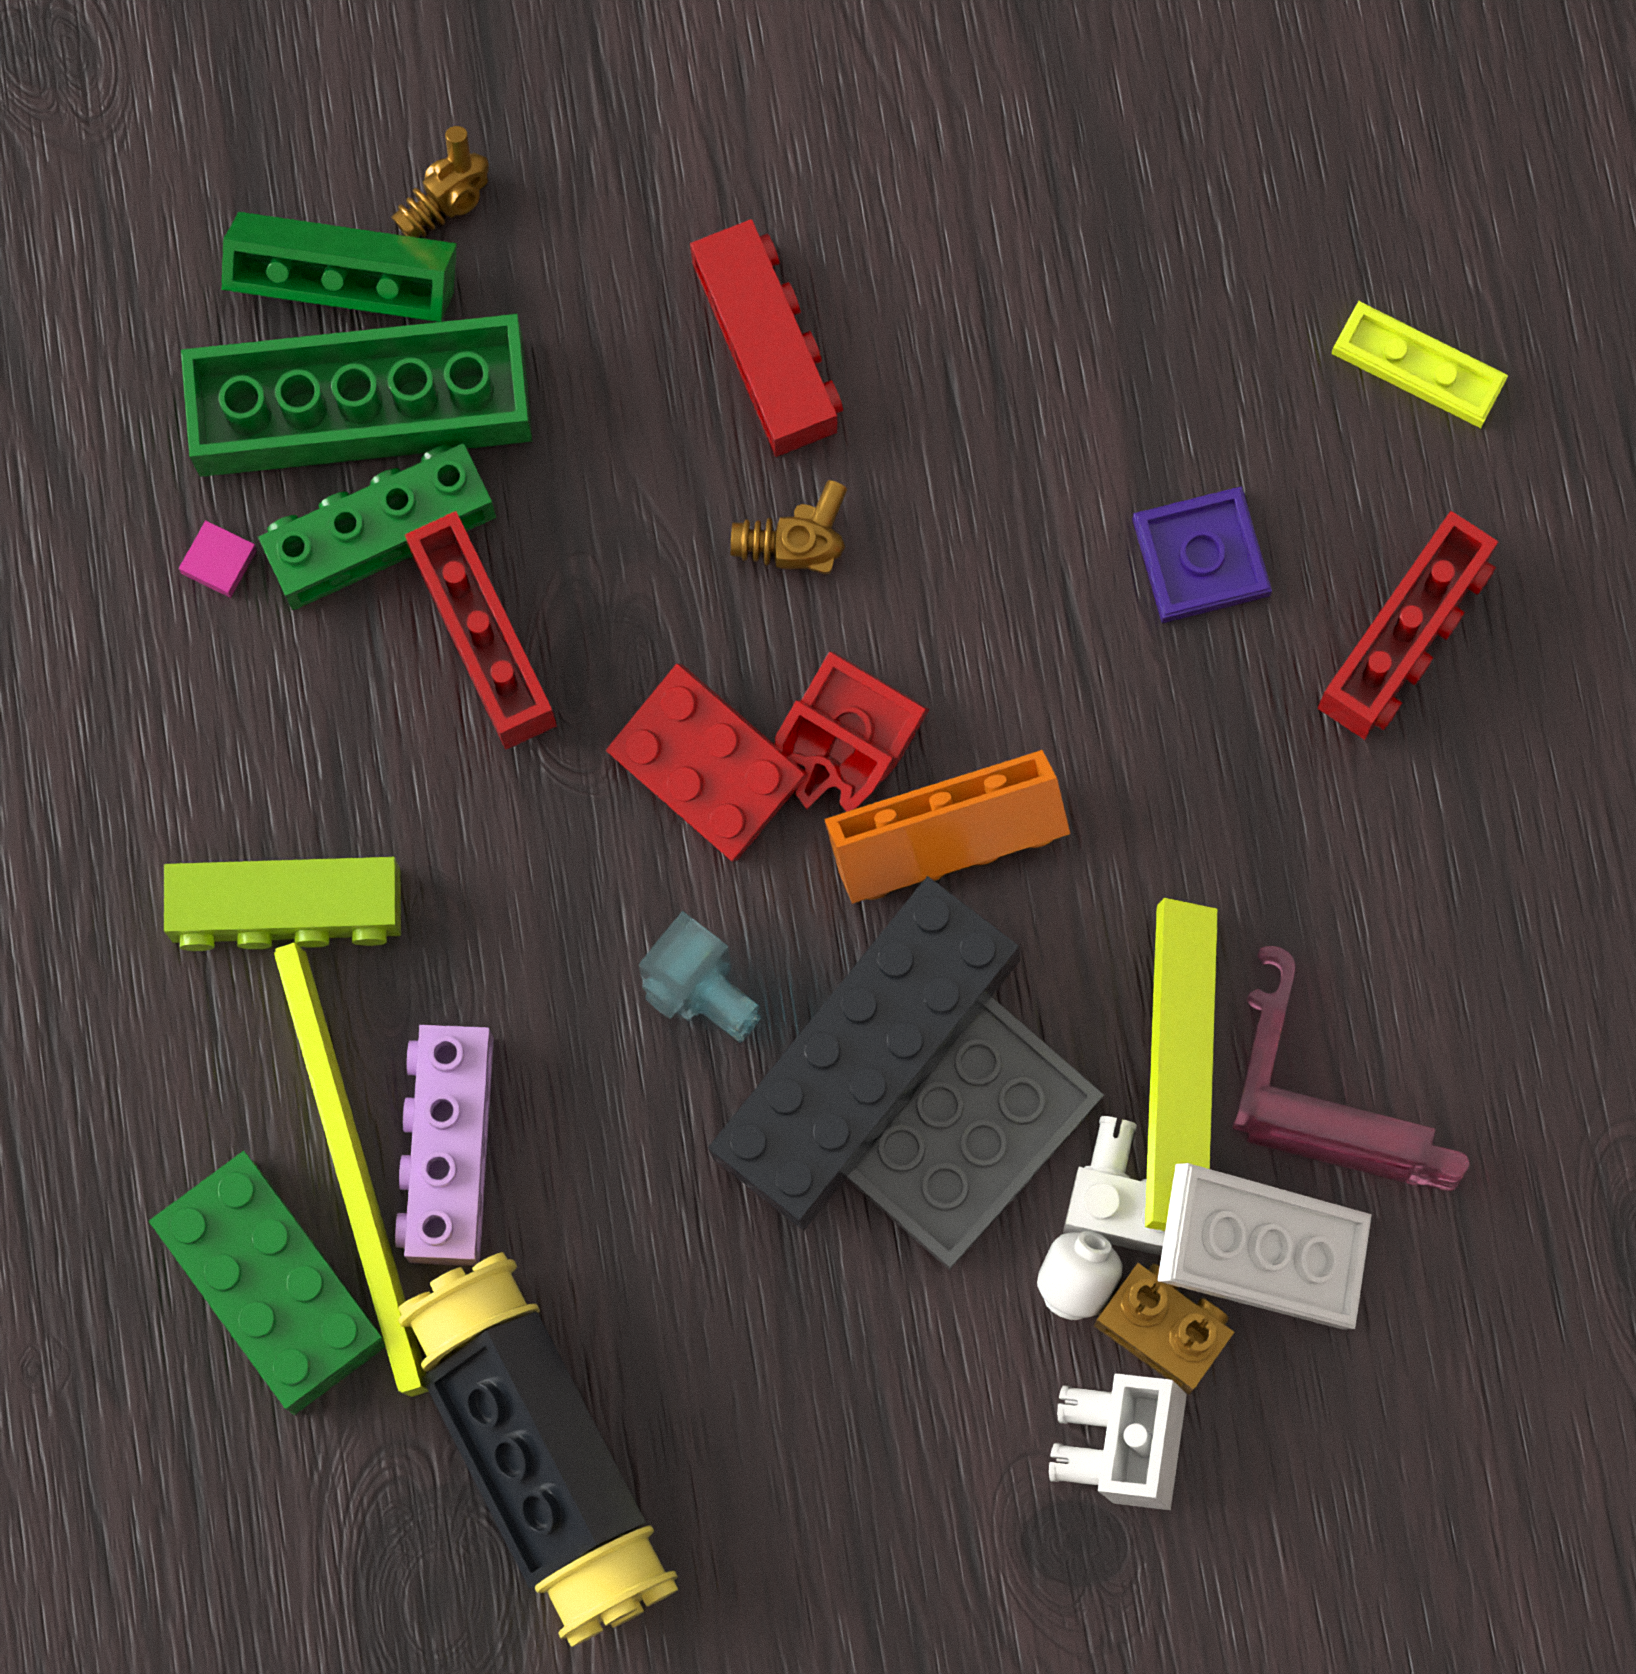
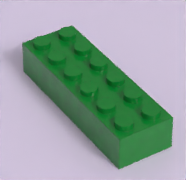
[181,314,533,477]

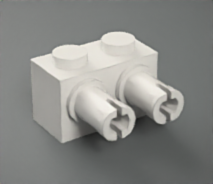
[1063,1116,1165,1256]
[1049,1374,1187,1510]

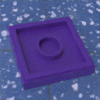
[1132,486,1272,623]

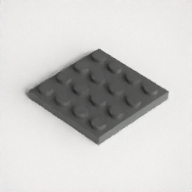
[846,997,1104,1270]

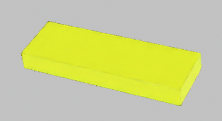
[1332,301,1508,428]

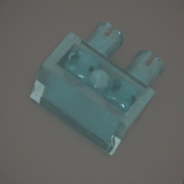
[638,911,761,1043]

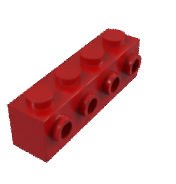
[1317,511,1498,740]

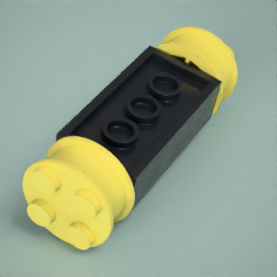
[398,1252,678,1647]

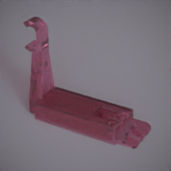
[1232,946,1469,1191]

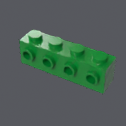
[222,212,457,322]
[258,443,496,611]

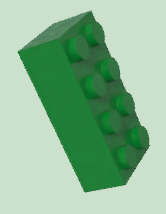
[148,1151,386,1415]

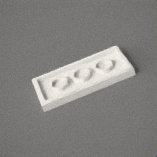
[1158,1163,1372,1329]

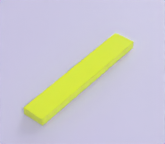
[1145,898,1218,1231]

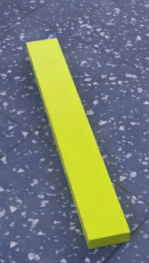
[274,943,429,1397]

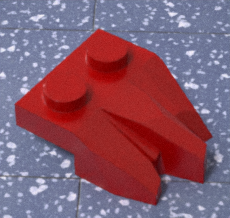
[775,651,930,812]

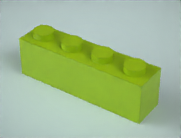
[164,857,401,951]

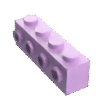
[395,1025,494,1266]

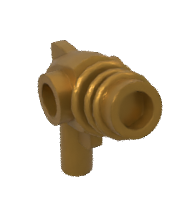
[391,126,489,238]
[730,480,847,574]

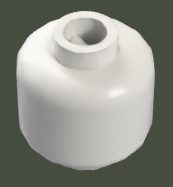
[1037,1231,1123,1320]

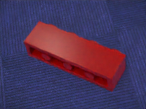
[690,219,843,457]
[405,511,557,750]

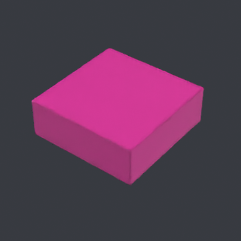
[179,520,257,598]

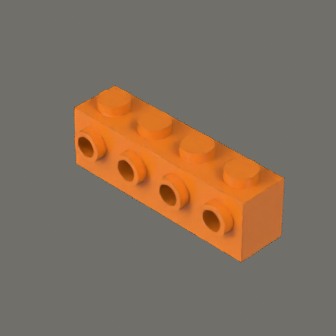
[825,750,1070,904]

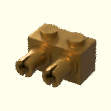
[1094,1263,1234,1395]

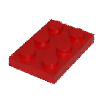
[605,663,809,861]

